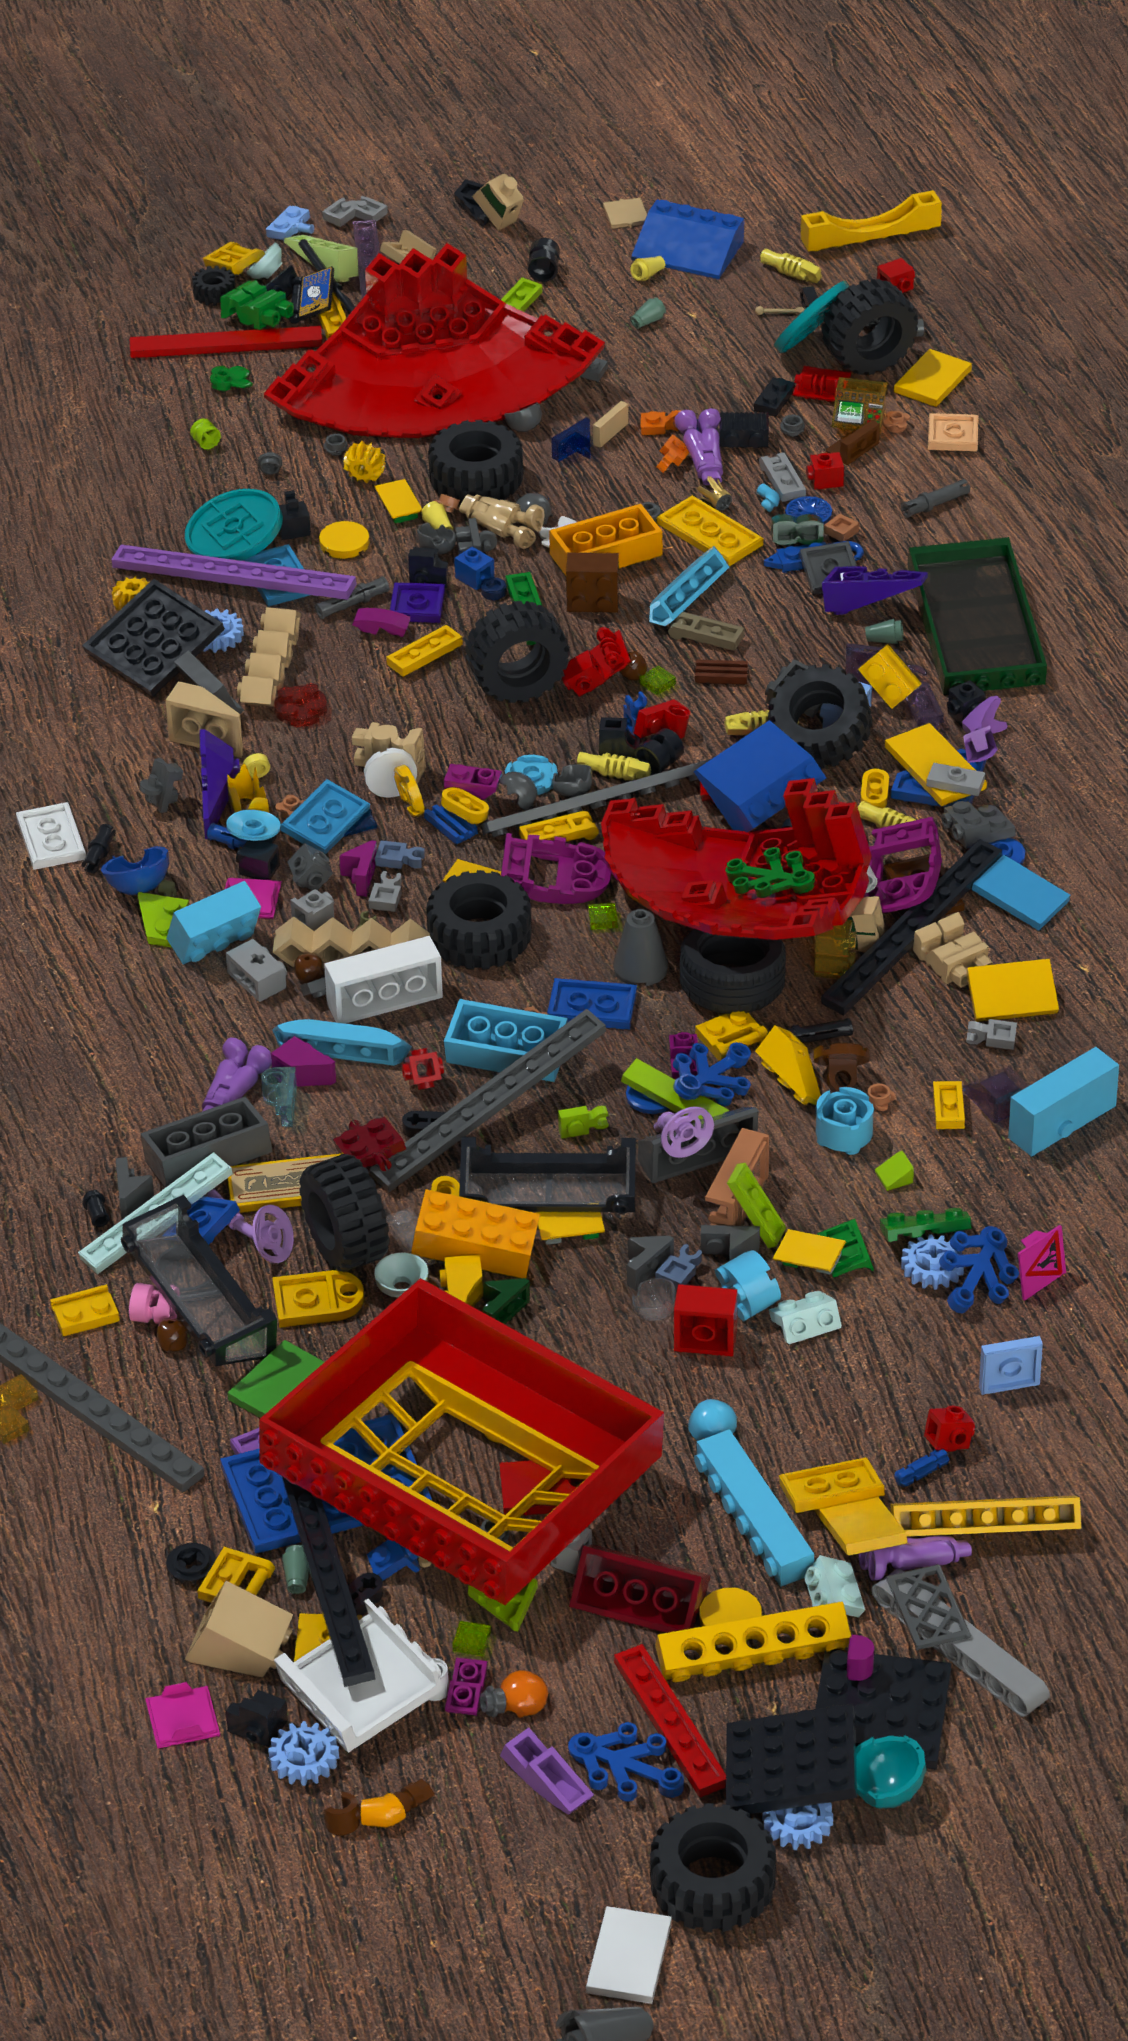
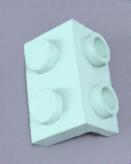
[769,1291,841,1344]
[804,1555,865,1618]

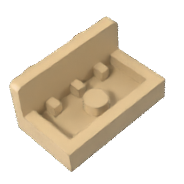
[380,230,436,264]

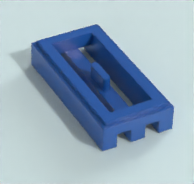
[424,804,478,845]

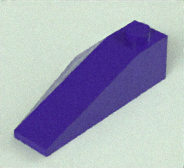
[822,566,928,615]
[200,729,240,839]

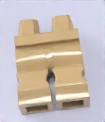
[352,722,426,784]
[913,912,993,988]

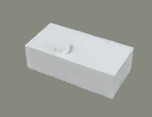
[324,936,443,1024]

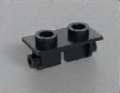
[266,265,297,298]

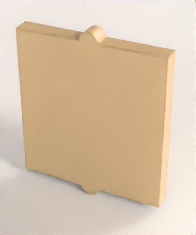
[603,198,647,229]

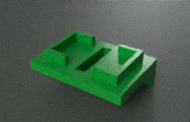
[817,1219,874,1278]

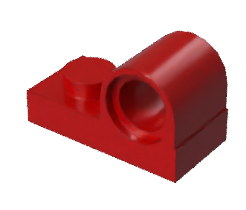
[634,699,691,739]

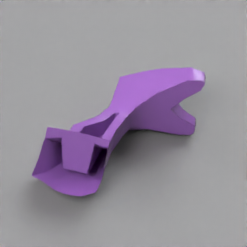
[962,696,1008,762]

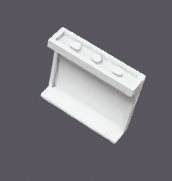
[274,1599,443,1753]

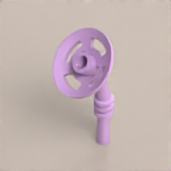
[654,1107,714,1158]
[207,1189,294,1263]

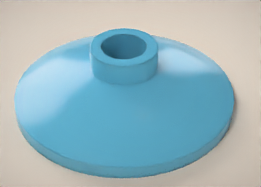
[226,810,281,841]

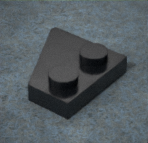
[454,179,490,227]

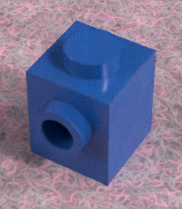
[454,547,495,590]

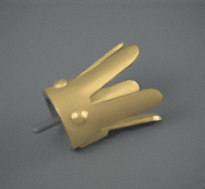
[697,476,732,511]

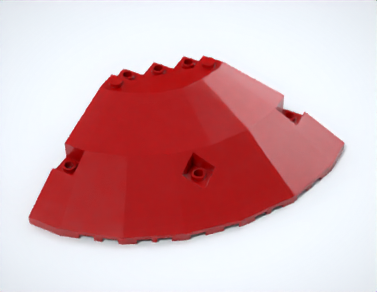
[264,243,605,438]
[601,778,872,940]

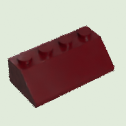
[569,1544,711,1633]

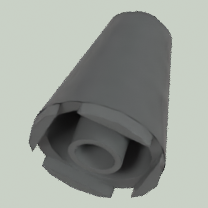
[613,909,668,986]
[556,2007,654,2041]

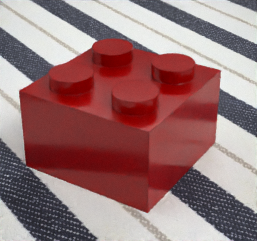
[674,1284,738,1357]

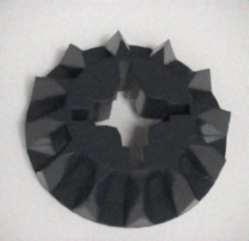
[166,1543,216,1585]

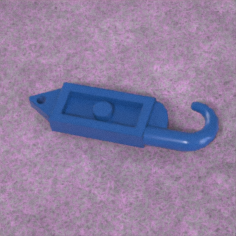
[764,541,864,572]

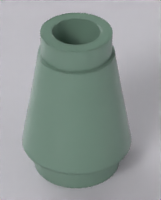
[630,297,666,329]
[865,618,904,644]
[282,1545,310,1594]

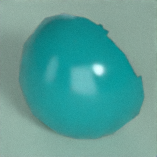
[856,1735,927,1808]

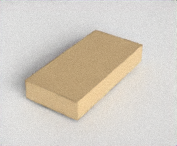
[593,401,628,448]

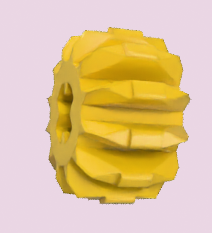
[343,441,385,483]
[112,576,150,611]

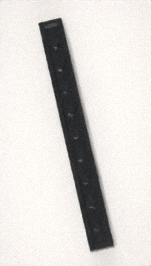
[821,839,1002,1016]
[281,1476,375,1687]

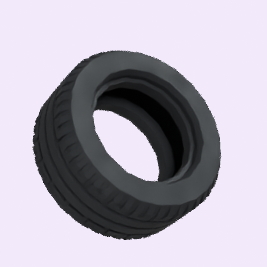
[680,929,786,1014]

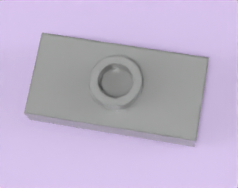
[926,763,985,796]

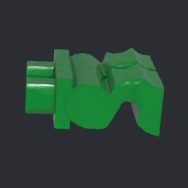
[221,280,294,330]

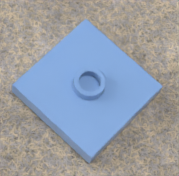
[979,1336,1043,1395]

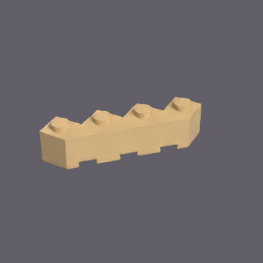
[237,607,301,707]
[272,916,430,968]

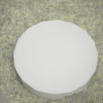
[364,748,417,798]

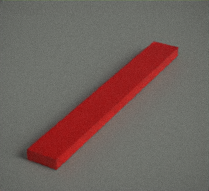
[130,326,322,358]

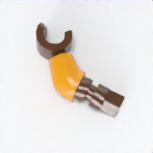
[324,1779,435,1836]

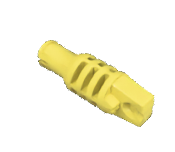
[760,249,822,283]
[724,710,799,735]
[577,752,651,781]
[858,801,915,828]

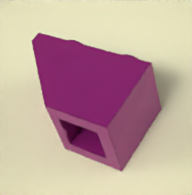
[444,764,502,800]
[271,1036,336,1087]

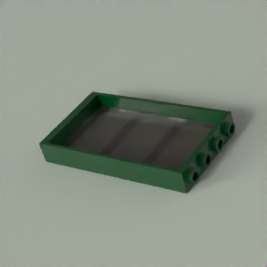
[908,537,1047,695]

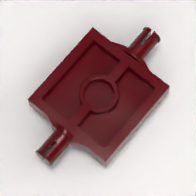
[333,1116,406,1171]

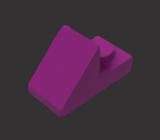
[339,840,377,897]

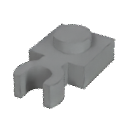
[368,871,402,912]

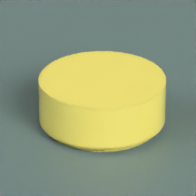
[242,753,270,779]

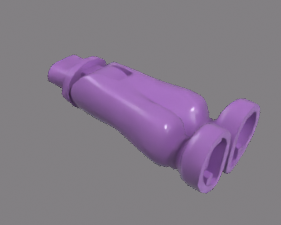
[674,408,723,485]
[202,1037,272,1112]
[858,1535,972,1581]

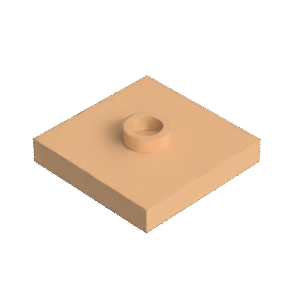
[928,413,978,451]

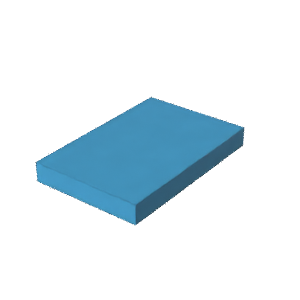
[243,544,310,607]
[280,779,370,855]
[972,855,1071,931]

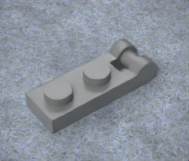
[759,452,806,502]

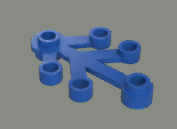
[673,1042,751,1106]
[939,1226,1019,1313]
[568,1722,684,1802]

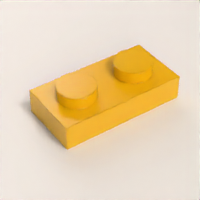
[933,1081,965,1129]

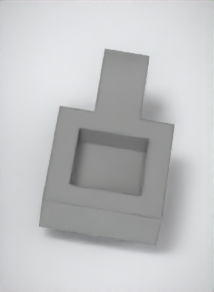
[966,1019,1017,1050]

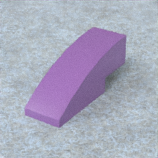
[500,1728,594,1815]

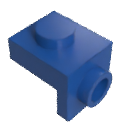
[367,1540,421,1581]

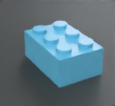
[166,881,261,964]

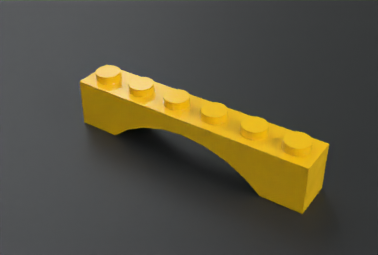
[801,190,942,252]
[439,1254,483,1307]

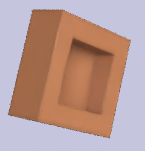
[824,514,859,542]

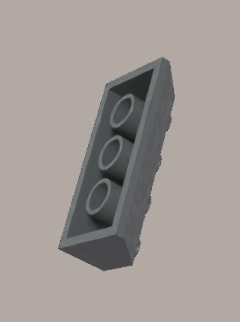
[638,1107,759,1184]

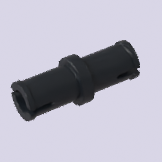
[82,824,116,873]

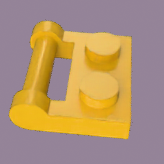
[203,242,265,275]
[695,1011,768,1061]
[197,1547,275,1603]

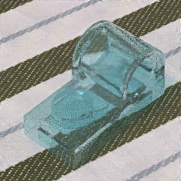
[261,1067,297,1127]

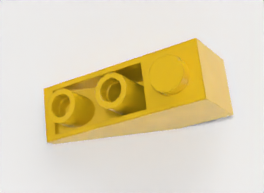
[755,1025,821,1105]

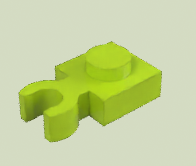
[558,1106,609,1139]

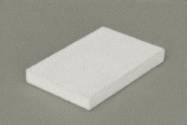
[16,802,86,870]
[586,1906,672,2004]

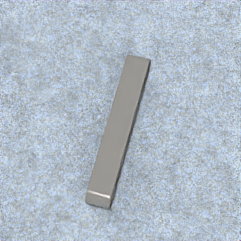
[872,1569,1050,1717]

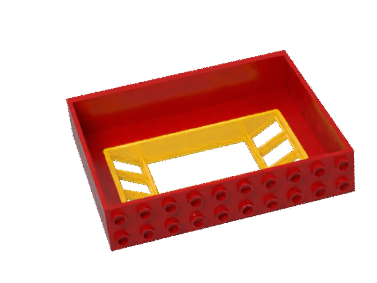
[259,1278,664,1605]

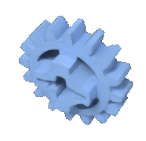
[203,609,244,653]
[901,1234,964,1290]
[268,1721,339,1786]
[762,1802,833,1850]

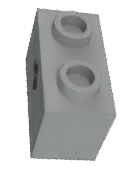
[226,939,287,1002]

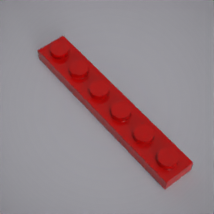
[614,1644,726,1798]

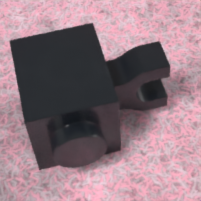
[279,490,311,540]
[236,835,280,880]

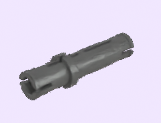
[901,479,970,518]
[315,576,389,619]

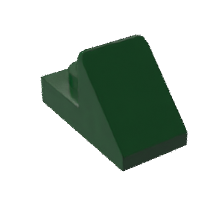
[483,1278,530,1324]

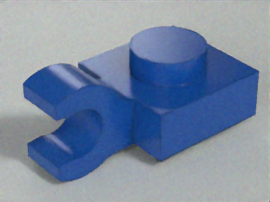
[623,691,647,739]

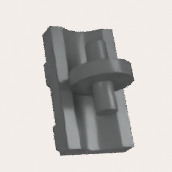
[455,518,498,554]
[139,758,183,813]

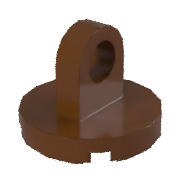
[813,1043,870,1092]

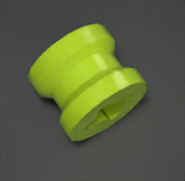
[190,418,221,449]

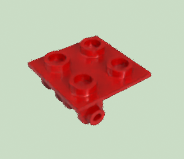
[793,366,851,402]
[590,627,631,692]

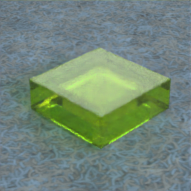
[639,665,676,695]
[588,903,618,930]
[452,1621,491,1656]

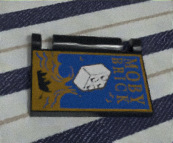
[290,266,335,324]

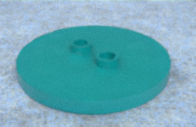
[773,281,850,353]
[185,489,283,561]

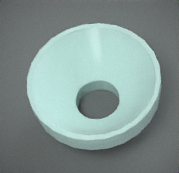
[246,242,282,279]
[375,1252,428,1298]

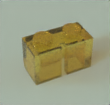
[815,920,857,979]

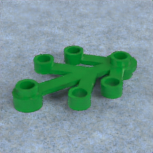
[725,847,815,898]

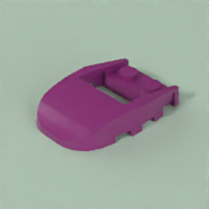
[864,817,942,913]
[501,833,611,904]

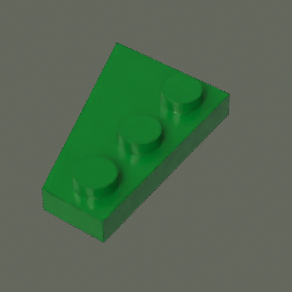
[880,1208,971,1242]

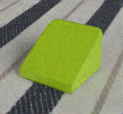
[875,1151,914,1191]

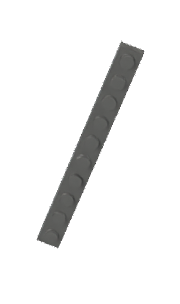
[480,758,713,837]
[370,1009,606,1192]
[0,1323,205,1493]

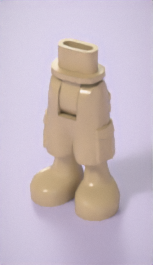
[459,494,545,549]

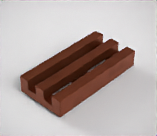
[695,659,748,685]

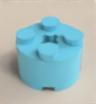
[816,1087,874,1155]
[715,1250,781,1321]

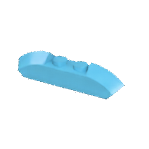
[649,546,729,626]
[272,1019,412,1066]

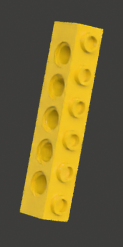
[890,1496,1081,1536]
[655,1601,851,1682]

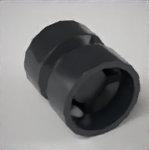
[528,238,560,282]
[634,728,684,776]

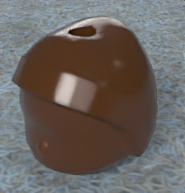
[620,651,647,681]
[294,953,323,984]
[157,1318,187,1351]

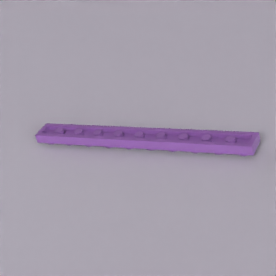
[111,545,357,600]

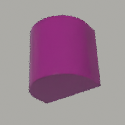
[847,1635,874,1681]

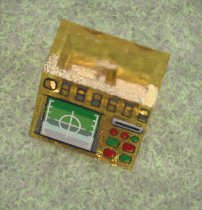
[832,377,888,432]

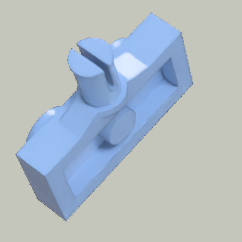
[265,206,314,241]

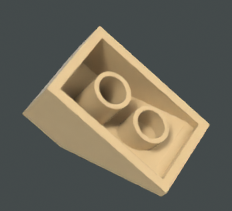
[165,681,243,758]

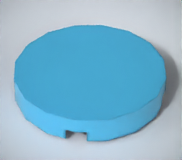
[505,755,558,795]

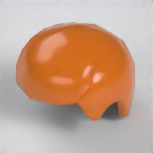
[500,1670,549,1718]

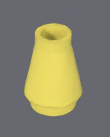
[630,256,665,281]
[422,501,454,530]

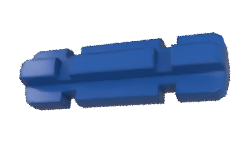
[894,1449,949,1487]

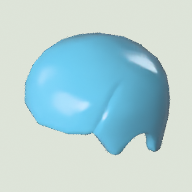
[688,1399,737,1441]

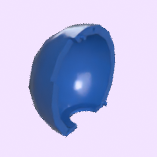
[101,846,170,895]

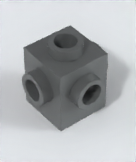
[287,843,333,890]

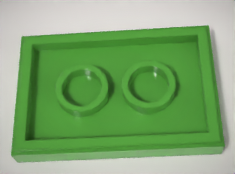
[227,1340,324,1418]

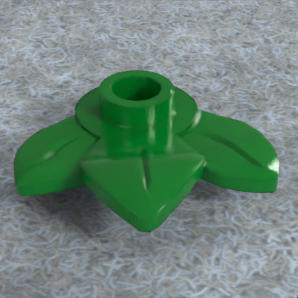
[210,366,253,391]

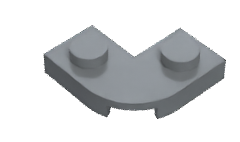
[322,196,388,227]

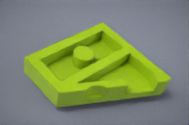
[138,892,189,947]
[468,1578,538,1631]

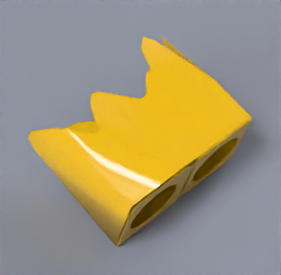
[227,764,269,813]

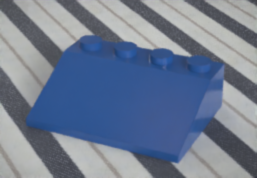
[631,199,744,279]
[693,720,826,833]

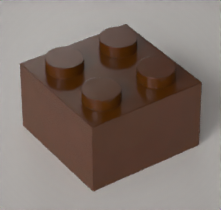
[566,552,619,613]

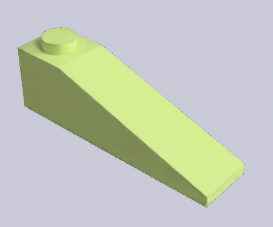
[284,235,358,282]

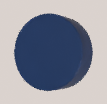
[481,577,506,600]

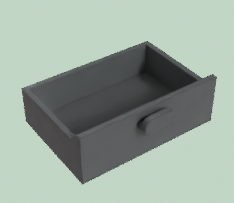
[174,651,244,714]

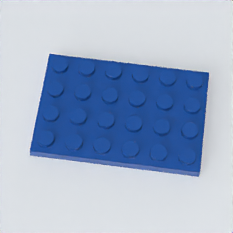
[220,1414,432,1554]

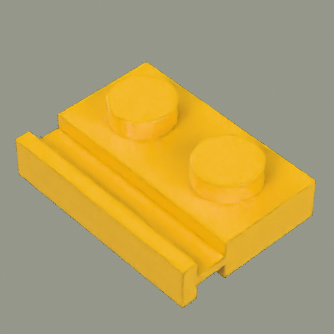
[858,644,922,709]
[50,1284,120,1336]

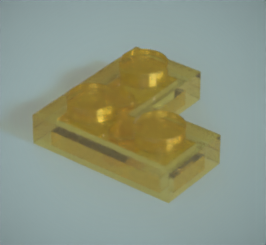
[0,1374,38,1444]

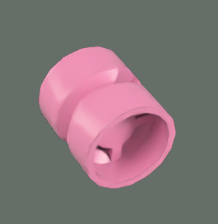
[129,1283,180,1325]

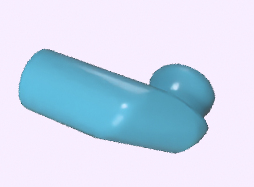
[757,483,780,512]

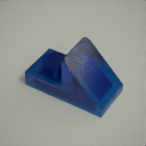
[551,417,591,462]

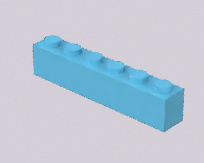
[694,1429,814,1587]

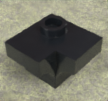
[408,547,449,588]
[599,717,640,758]
[226,1690,288,1748]

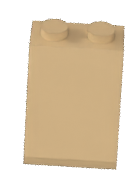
[185,1581,293,1678]

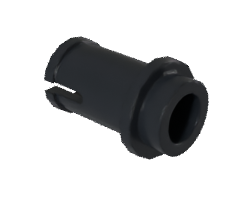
[82,1190,110,1227]

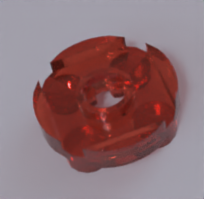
[274,683,327,727]

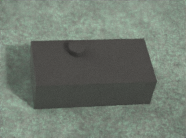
[140,1096,272,1188]

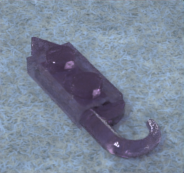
[905,665,944,731]

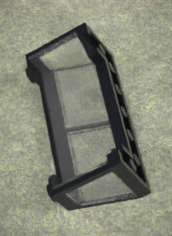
[459,1137,636,1214]
[120,1194,277,1367]

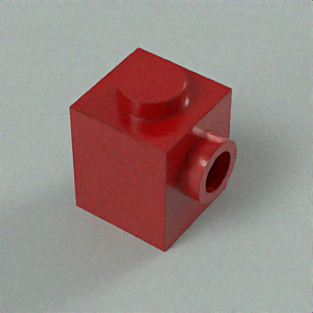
[877,258,915,293]
[806,452,844,490]
[562,650,606,697]

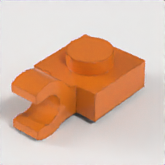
[641,410,681,435]
[656,434,689,473]

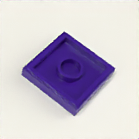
[390,582,445,623]

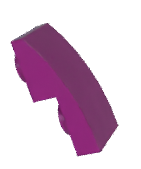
[352,608,411,637]
[669,1032,698,1080]
[445,1658,488,1715]

